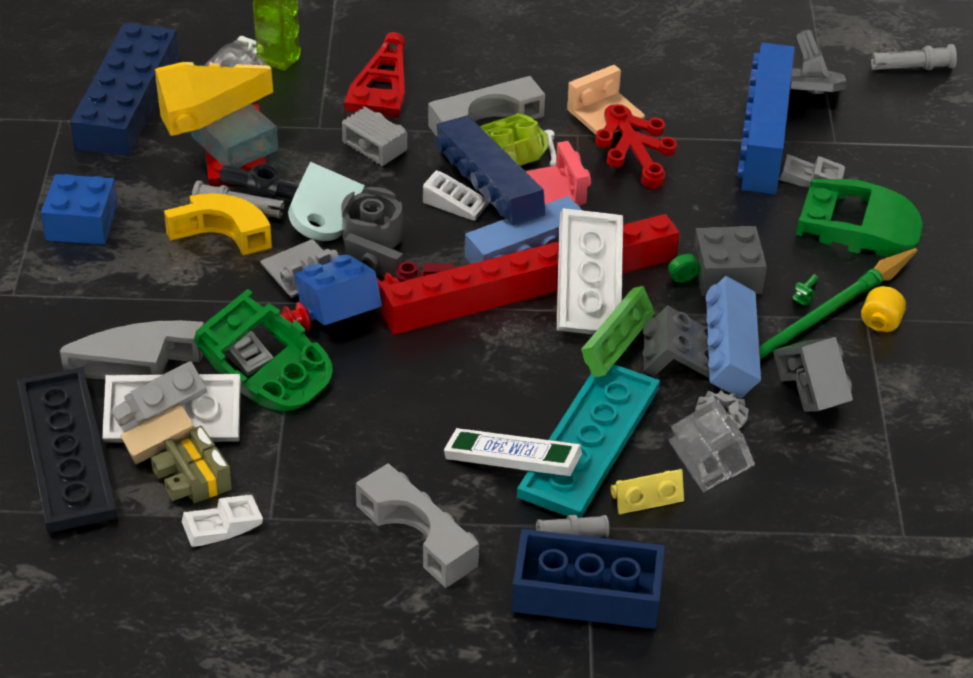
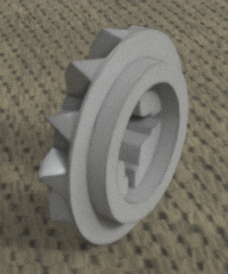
[695,389,748,432]

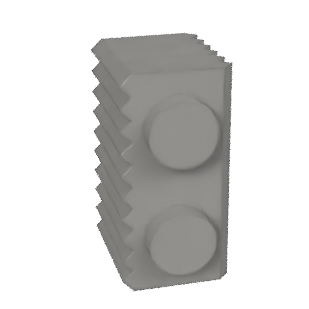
[342,107,407,166]

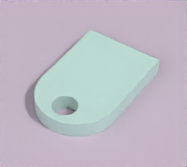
[288,162,364,241]

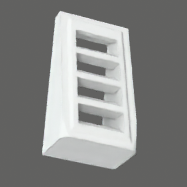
[423,170,489,221]

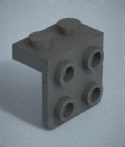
[643,305,710,378]

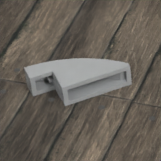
[60,320,204,380]

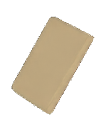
[120,404,195,465]

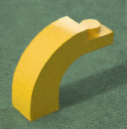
[164,193,272,256]

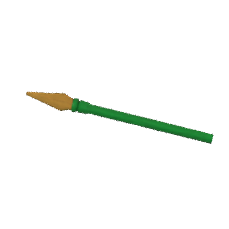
[759,248,917,360]

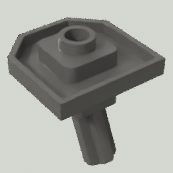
[790,29,846,94]

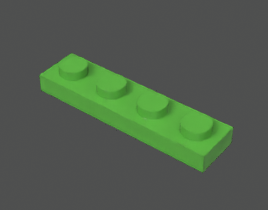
[581,286,655,378]

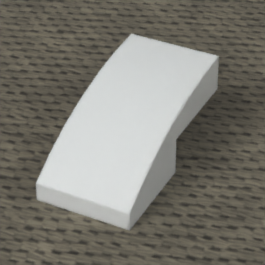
[182,495,263,547]

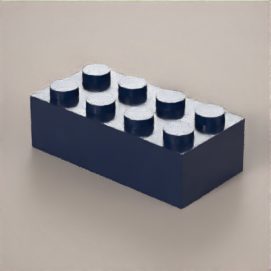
[512,529,665,629]

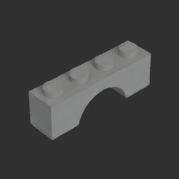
[428,76,545,136]
[356,463,479,588]

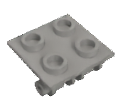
[260,239,339,298]

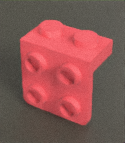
[526,141,591,205]

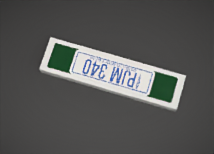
[444,428,582,476]

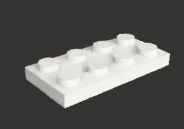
[557,208,623,334]
[102,374,241,443]

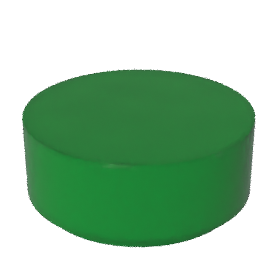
[668,254,700,283]

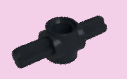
[220,164,299,200]

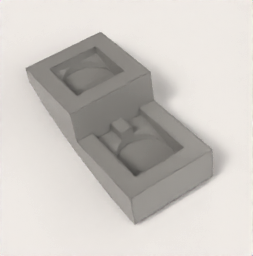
[779,154,845,187]

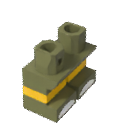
[151,425,232,504]

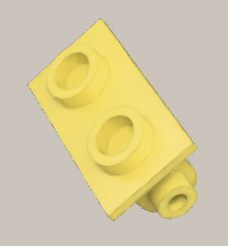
[610,469,684,514]

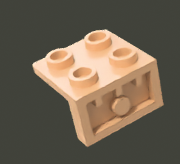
[567,65,645,134]

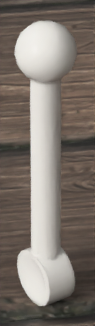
[544,130,556,166]

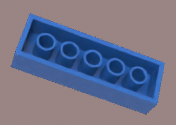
[737,42,795,195]

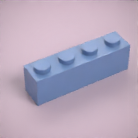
[465,196,583,264]
[706,276,761,399]

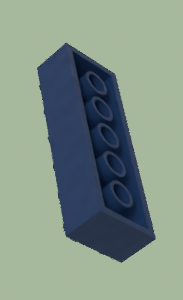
[70,23,179,156]

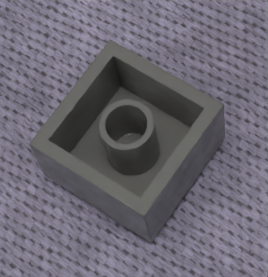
[693,226,767,296]

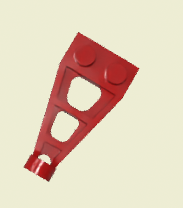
[344,32,406,118]

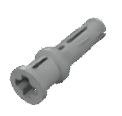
[871,44,957,70]
[192,180,284,219]

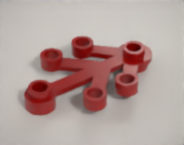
[595,104,677,189]

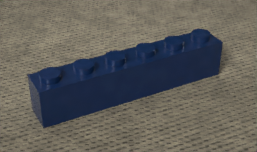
[435,115,545,225]

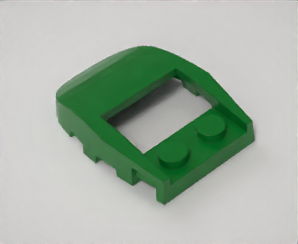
[796,179,922,257]
[193,289,333,411]

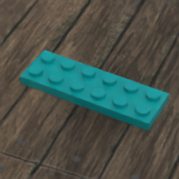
[517,364,660,518]

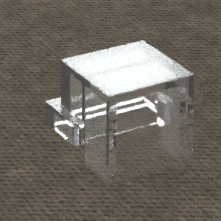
[669,399,755,493]

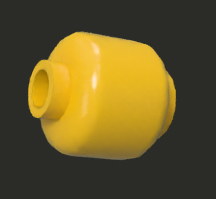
[861,286,906,332]

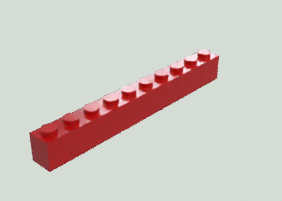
[382,214,680,335]

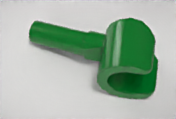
[792,274,818,306]

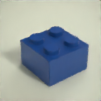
[41,174,118,245]

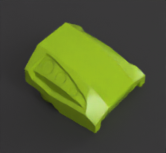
[479,113,550,166]

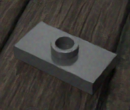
[344,233,403,277]

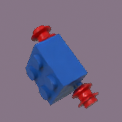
[280,255,399,332]

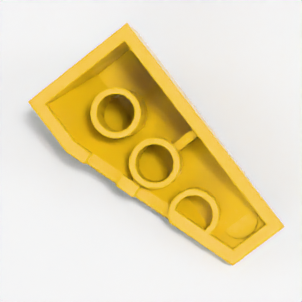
[155,62,273,136]

